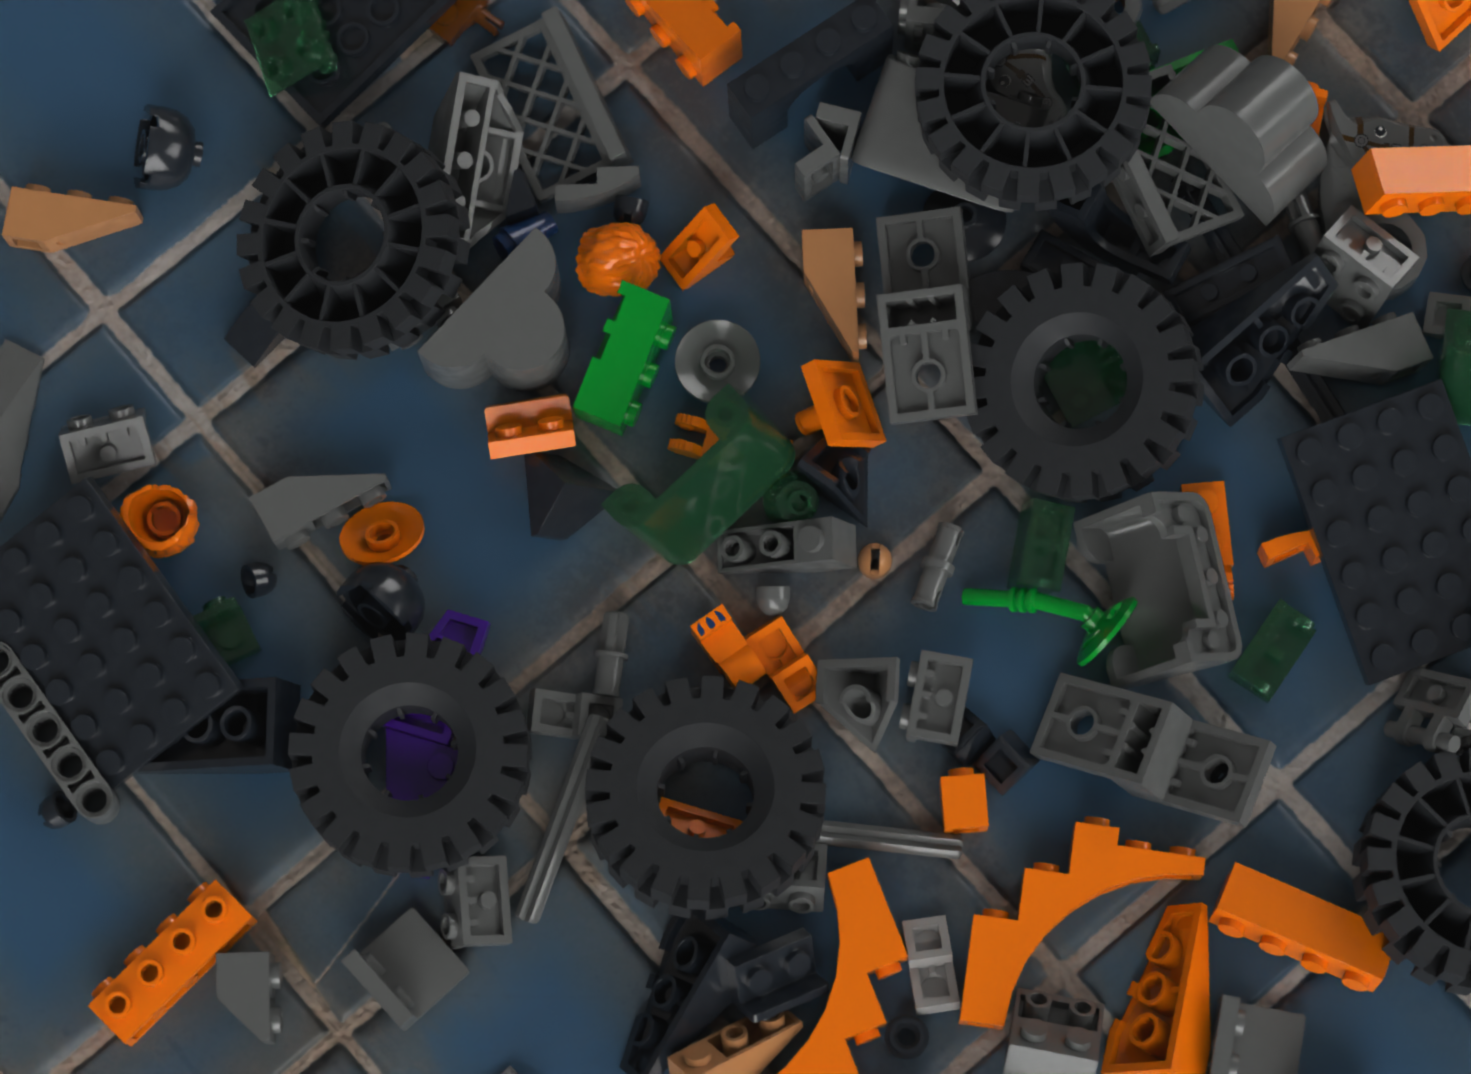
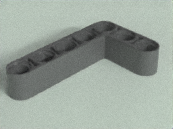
[0,642,120,825]

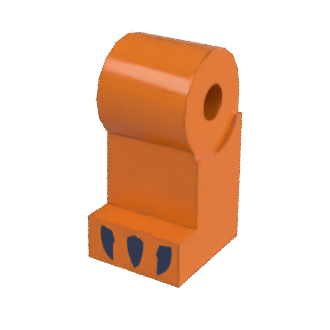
[690,604,767,690]

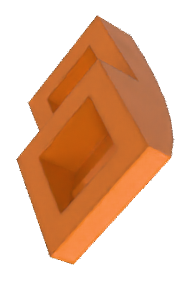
[1257,530,1321,568]
[744,615,817,714]

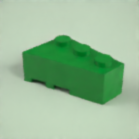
[573,280,677,436]

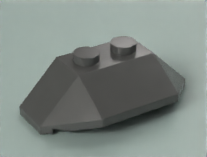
[428,72,524,248]

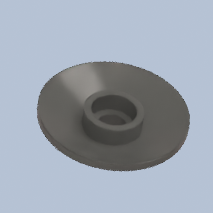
[675,320,761,404]

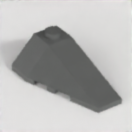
[0,339,44,523]

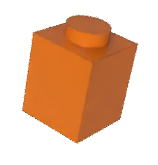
[939,767,989,834]

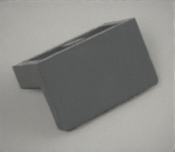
[815,102,861,184]
[795,114,840,202]

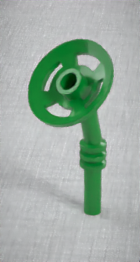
[962,586,1138,667]

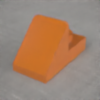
[660,203,739,290]

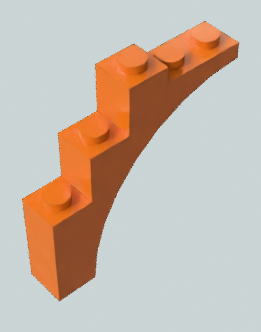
[958,816,1206,1030]
[777,857,908,1074]

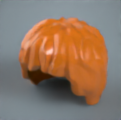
[575,222,661,297]
[119,484,200,559]

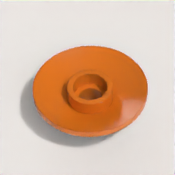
[339,502,425,565]

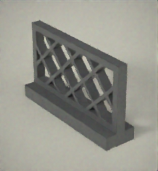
[470,6,634,204]
[1099,64,1244,257]

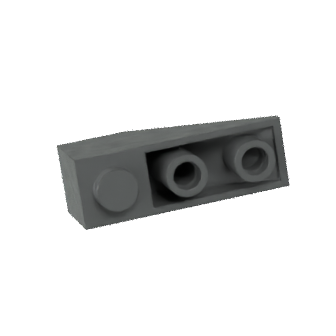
[1287,312,1434,385]
[249,473,392,550]
[717,516,857,574]

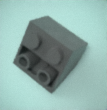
[1002,987,1105,1074]

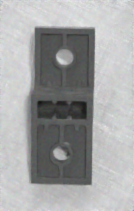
[876,206,978,425]
[1029,672,1277,828]

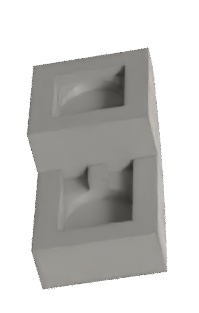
[902,915,960,1016]

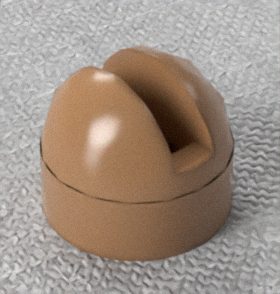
[858,543,892,579]

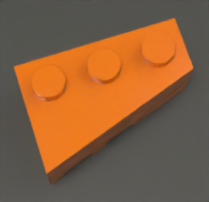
[625,0,743,87]

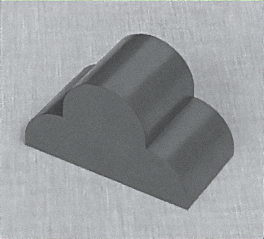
[1150,45,1327,226]
[417,227,570,392]

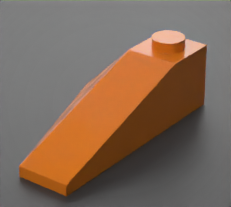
[1101,902,1211,1074]

